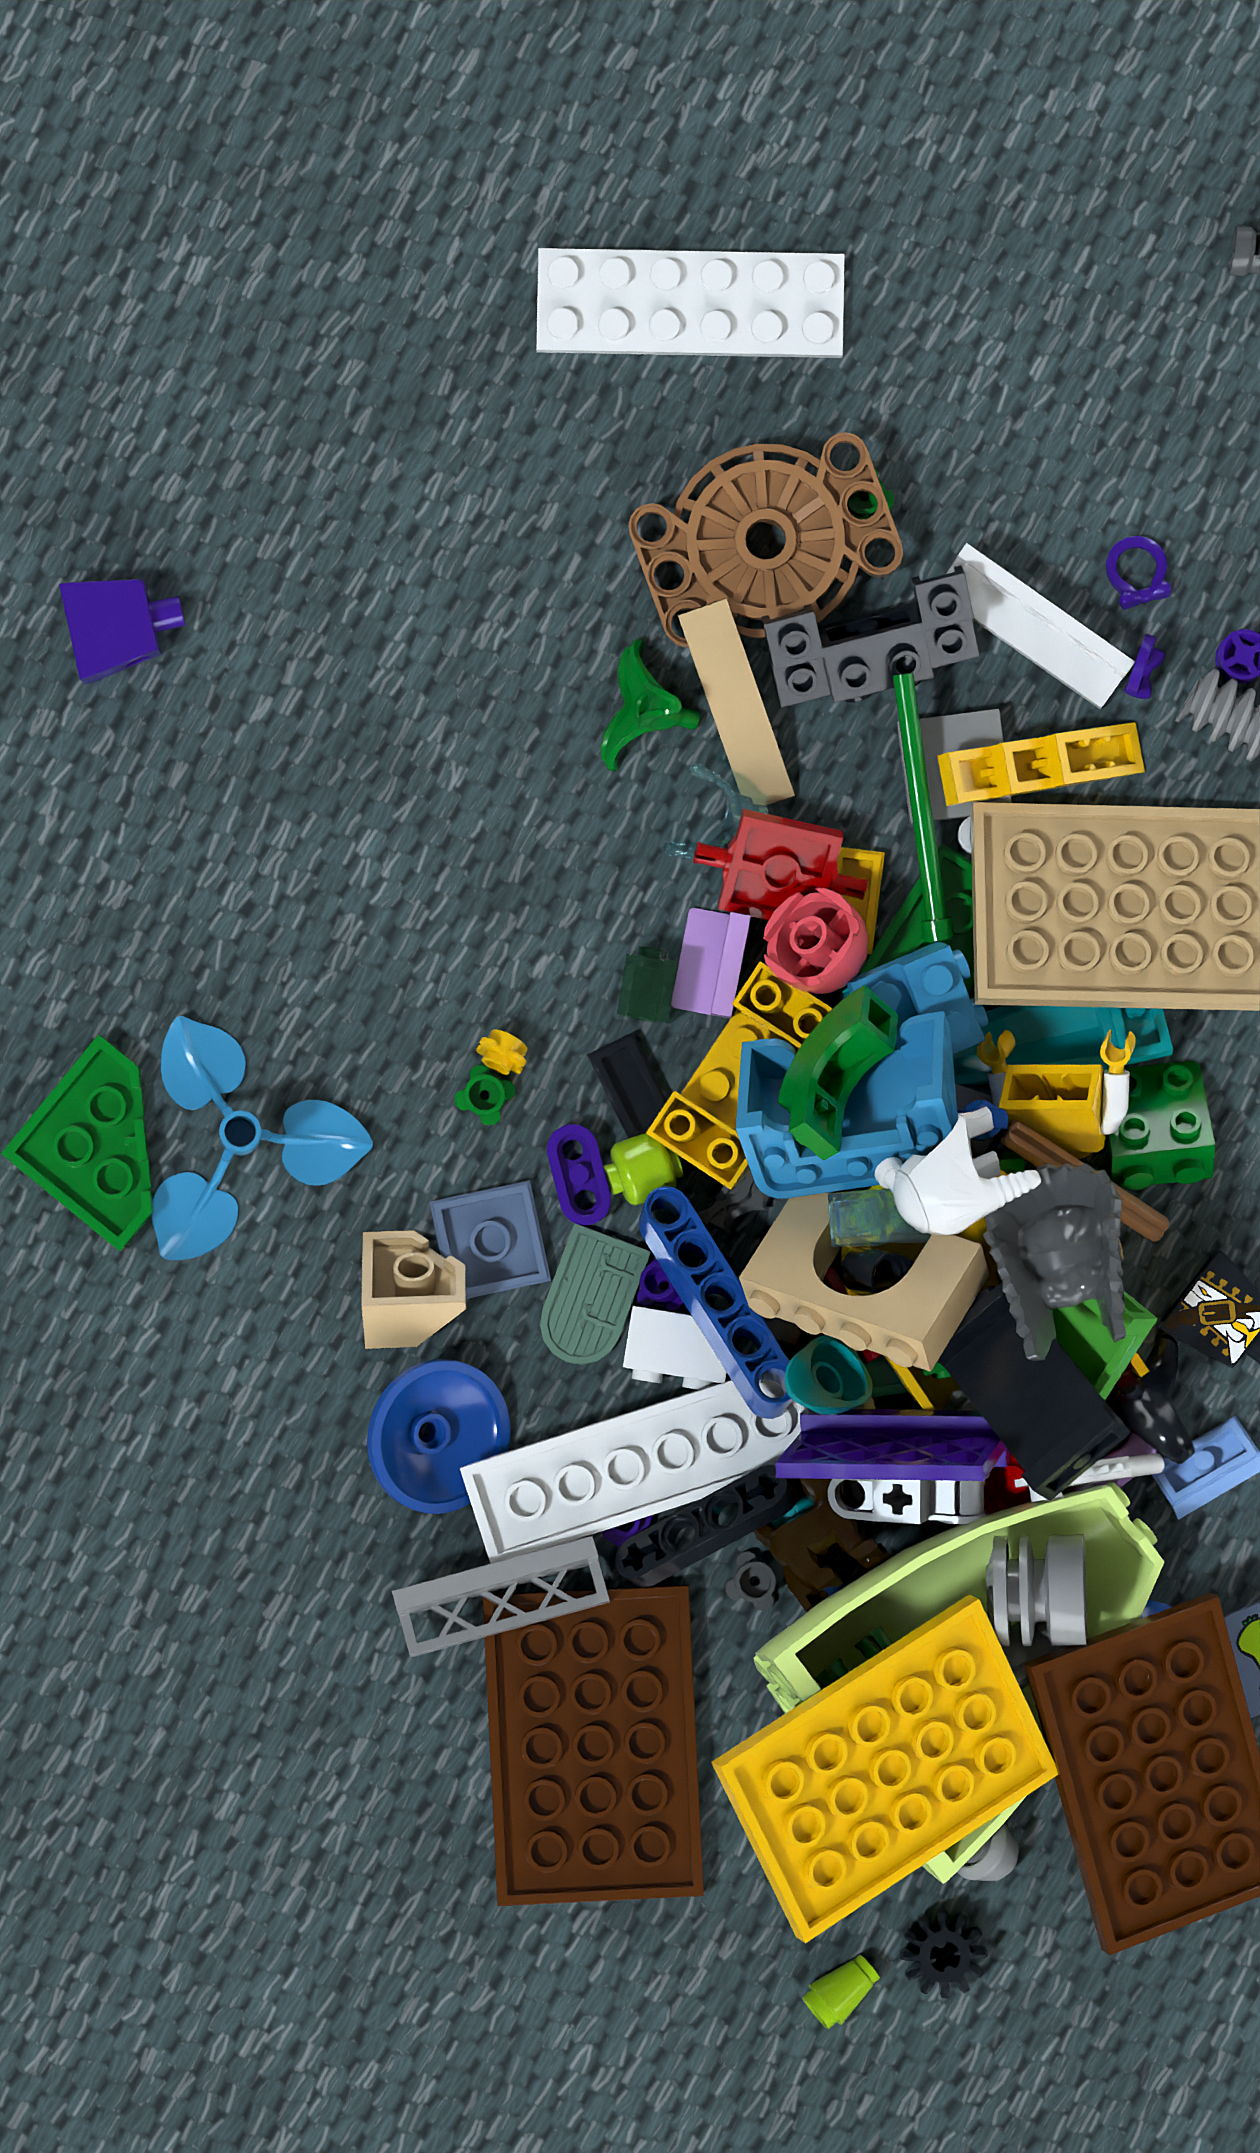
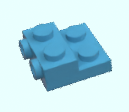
[847,941,988,1054]

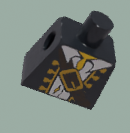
[1155,1250,1260,1368]

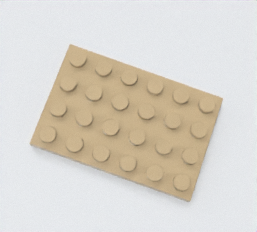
[971,802,1260,1011]

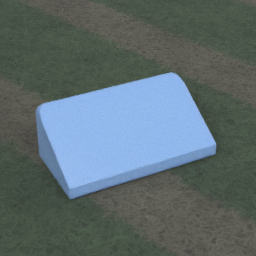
[1151,1416,1260,1520]

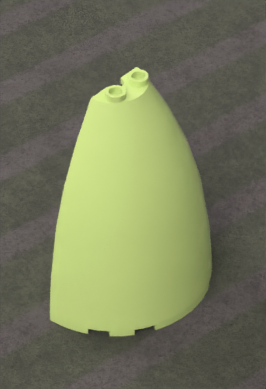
[753,1481,1164,1884]

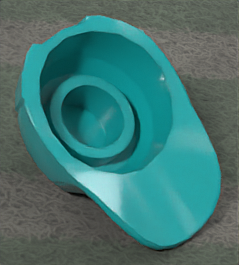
[785,1335,872,1415]

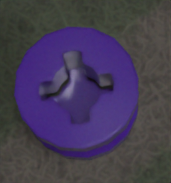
[1215,629,1260,684]

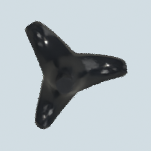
[1105,1334,1196,1464]

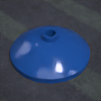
[367,1359,510,1514]

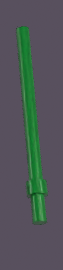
[893,673,954,947]

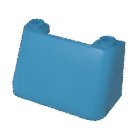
[736,1011,958,1199]

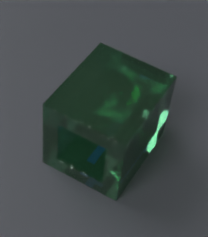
[617,946,678,1025]

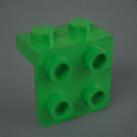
[1107,1061,1215,1190]

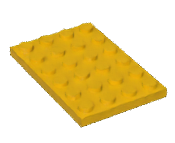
[711,1594,1058,1943]

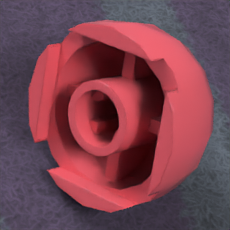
[763,888,869,994]

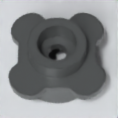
[725,1551,784,1611]

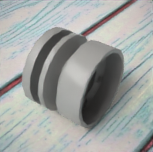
[986,1534,1087,1646]

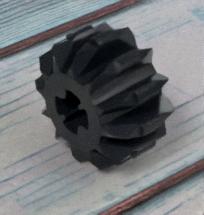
[899,1908,988,1998]

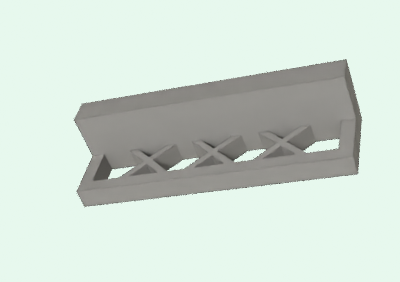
[392,1536,610,1658]

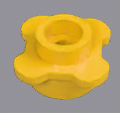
[476,1029,528,1075]

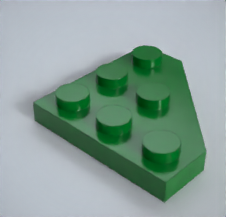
[1,1034,154,1251]

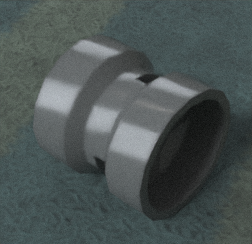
[1228,225,1260,277]

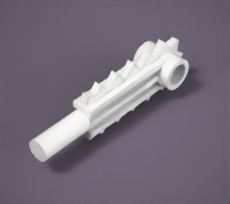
[1014,1453,1164,1502]

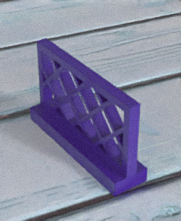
[775,1409,1011,1481]

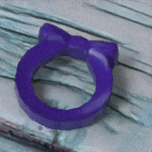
[1106,536,1171,610]
[1124,634,1165,699]

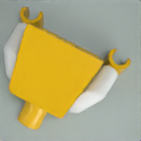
[977,1030,1136,1159]

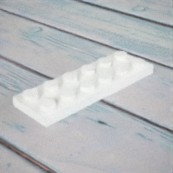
[536,248,844,358]

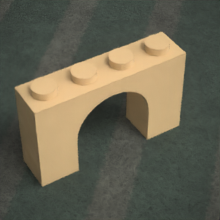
[739,1192,990,1372]

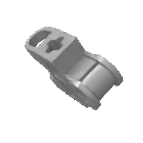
[828,1473,990,1524]

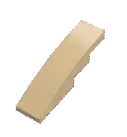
[678,598,795,811]

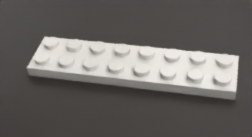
[460,1349,875,1564]

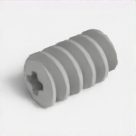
[1175,668,1260,762]

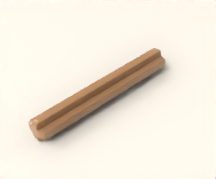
[1000,1120,1169,1242]

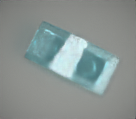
[828,1189,932,1247]

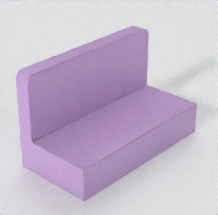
[671,908,751,1019]

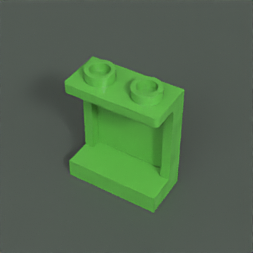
[1052,1291,1158,1400]

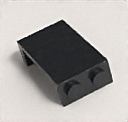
[937,1281,1131,1501]

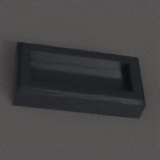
[587,1032,667,1139]

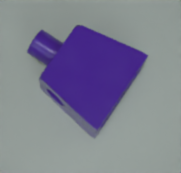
[59,579,186,684]

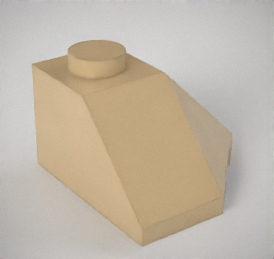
[362,1230,466,1349]

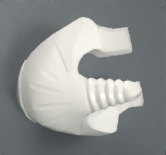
[874,1106,1041,1235]

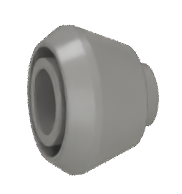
[957,1822,1019,1881]

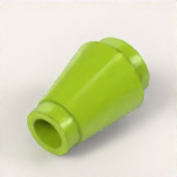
[802,1955,880,2029]

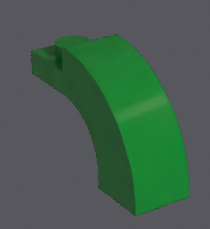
[778,985,898,1161]

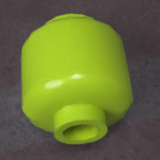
[603,1133,683,1206]

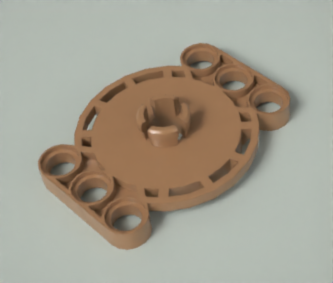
[628,432,903,648]

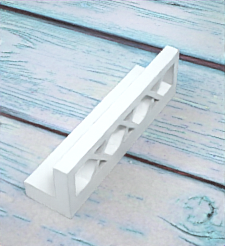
[946,543,1135,709]

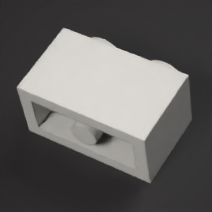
[623,1305,727,1390]

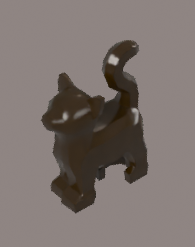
[749,1478,891,1612]

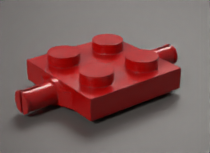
[693,809,868,920]

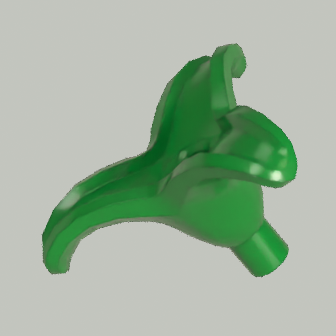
[601,638,700,772]

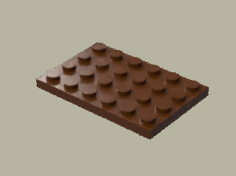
[483,1584,704,1906]
[1024,1593,1260,1956]

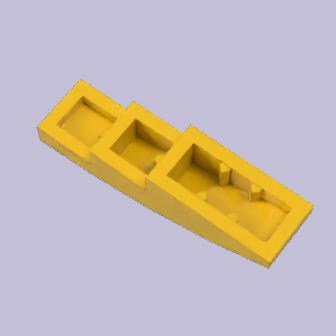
[937,722,1145,806]

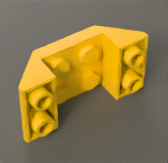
[646,961,833,1190]

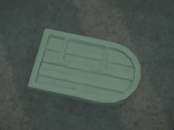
[540,1223,651,1365]

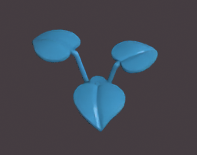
[152,1016,373,1260]

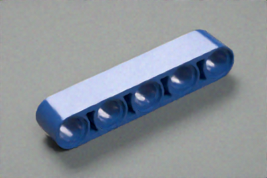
[639,1186,793,1419]

